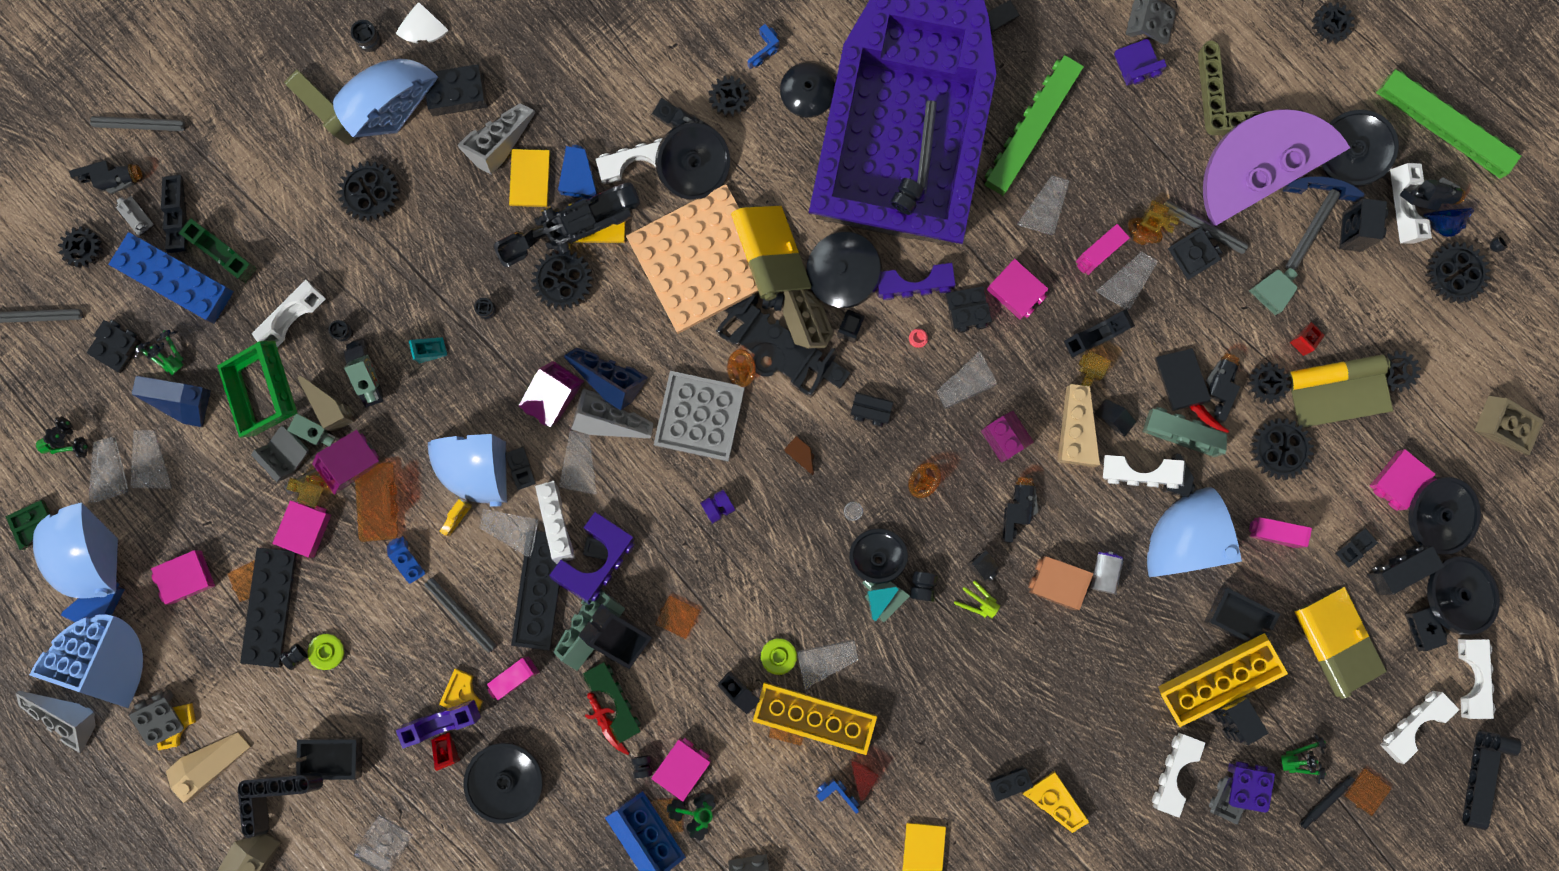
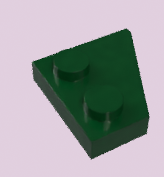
[5,500,51,550]

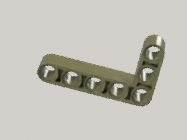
[1198,40,1262,136]
[284,69,357,146]

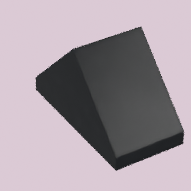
[837,309,865,343]
[1094,399,1136,437]

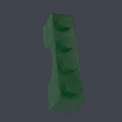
[179,219,258,283]
[582,662,641,744]

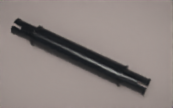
[1299,775,1355,830]

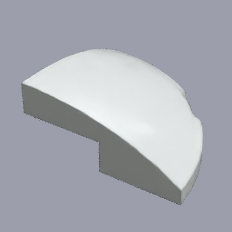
[396,2,449,43]

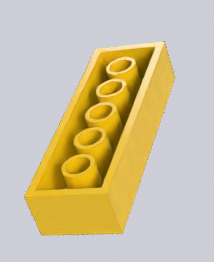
[1158,633,1288,727]
[753,682,877,755]

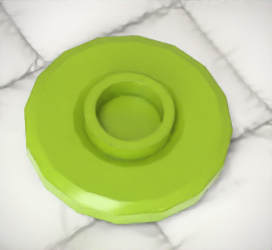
[307,634,345,670]
[761,638,797,675]

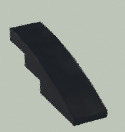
[161,175,187,253]

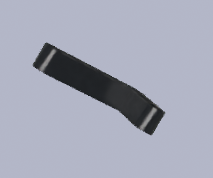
[1462,730,1521,830]
[238,772,323,838]

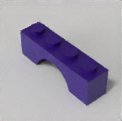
[877,263,955,300]
[396,700,481,749]

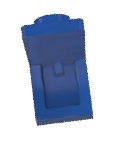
[747,24,779,69]
[387,536,425,584]
[816,778,859,814]

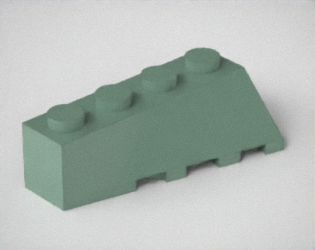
[1142,407,1227,457]
[553,589,625,671]

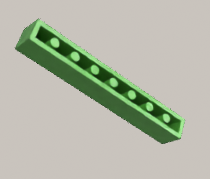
[984,55,1084,197]
[1376,69,1521,179]

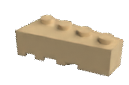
[1058,384,1100,467]

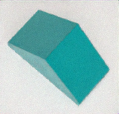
[409,337,447,363]
[867,587,899,621]

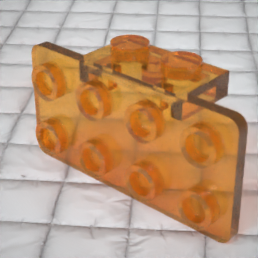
[355,463,398,542]

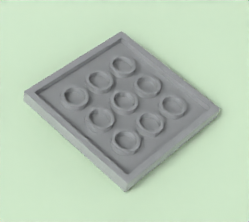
[653,371,745,462]

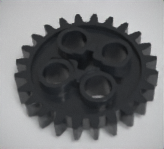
[337,161,400,223]
[1425,242,1491,304]
[531,250,594,311]
[1249,418,1314,481]

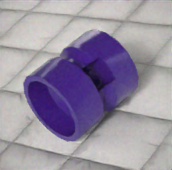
[700,489,736,524]

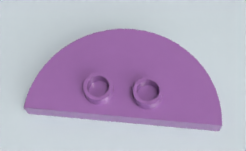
[1203,110,1350,226]

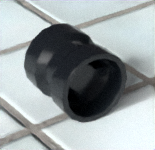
[762,292,784,312]
[474,298,496,320]
[328,320,353,342]
[280,643,308,670]
[631,755,653,778]

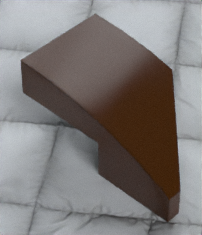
[784,436,814,476]

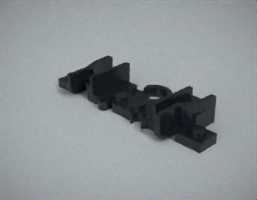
[716,293,850,398]

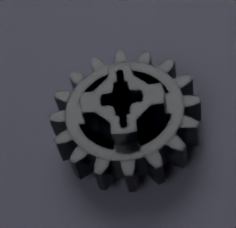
[1311,2,1355,44]
[709,75,749,117]
[58,226,103,269]
[1385,351,1421,392]
[1247,362,1291,404]

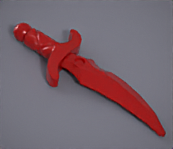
[1190,404,1229,433]
[585,692,629,755]

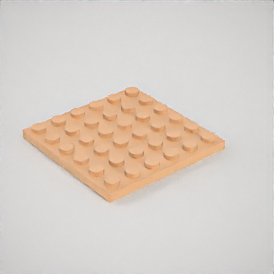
[626,184,758,334]

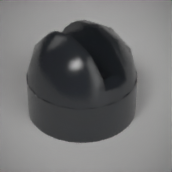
[1490,235,1508,252]

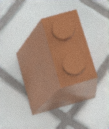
[1028,556,1094,610]

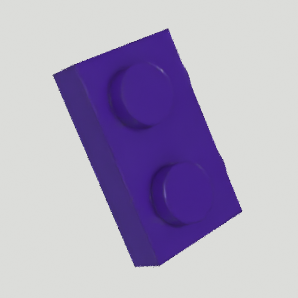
[1114,39,1167,86]
[1228,761,1275,813]

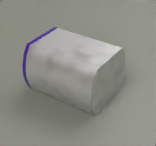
[1091,551,1124,595]

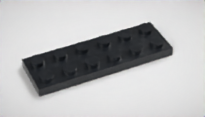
[511,530,560,651]
[240,547,297,668]

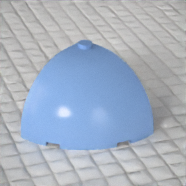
[333,59,438,138]
[428,434,507,507]
[1147,487,1242,577]
[33,503,118,598]
[29,615,143,708]

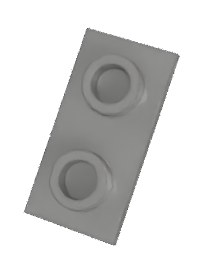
[116,196,154,236]

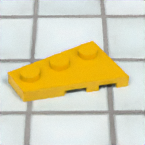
[1022,771,1089,833]

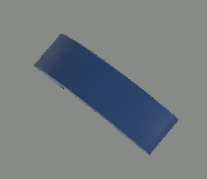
[1283,177,1364,202]

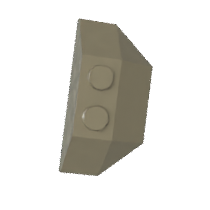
[783,289,834,348]
[217,833,282,871]

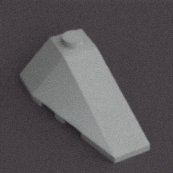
[458,103,535,175]
[571,389,653,438]
[16,691,96,753]

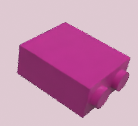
[1076,224,1130,275]
[987,258,1048,320]
[1370,449,1435,511]
[273,499,331,558]
[151,550,215,604]
[651,738,711,802]

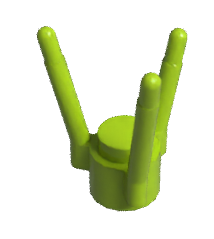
[954,581,1000,618]

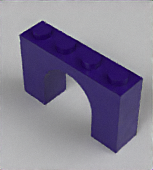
[549,512,635,605]

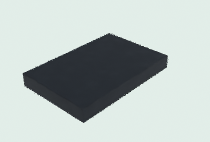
[1155,348,1211,411]

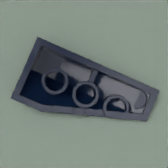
[564,347,648,410]
[132,376,211,428]

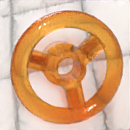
[1127,218,1163,245]
[727,349,756,387]
[908,463,941,498]

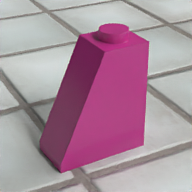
[1249,517,1312,548]
[487,656,539,700]

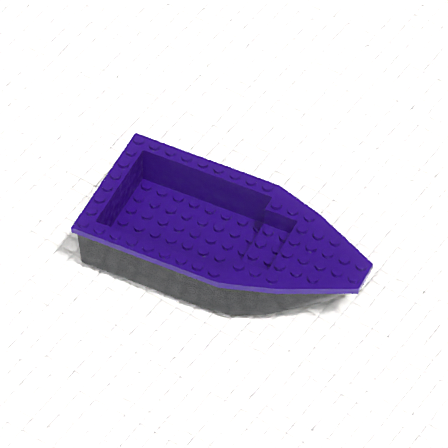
[809,0,996,246]

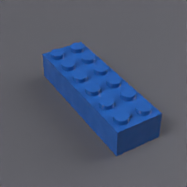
[108,232,234,324]

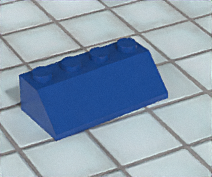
[605,791,686,871]

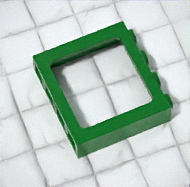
[217,340,298,438]

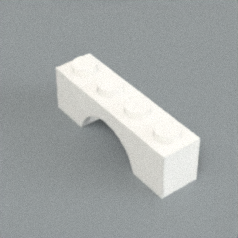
[596,138,663,185]
[1390,163,1432,244]
[252,280,325,347]
[1103,455,1185,489]
[535,481,575,564]
[1458,639,1495,719]
[1380,691,1459,764]
[1152,733,1205,818]

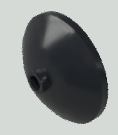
[780,62,835,118]
[849,529,908,584]

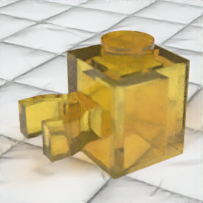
[1141,200,1180,233]
[1078,351,1111,386]
[286,475,325,508]

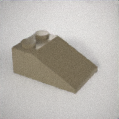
[297,376,354,432]
[1474,396,1544,455]

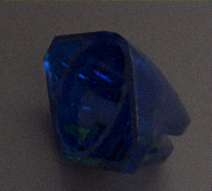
[1423,208,1474,237]

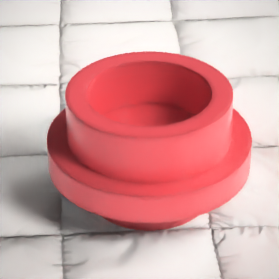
[909,329,928,348]

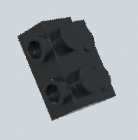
[1168,227,1223,280]
[945,286,992,333]
[87,319,142,373]

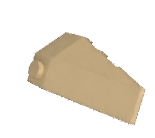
[166,732,251,803]

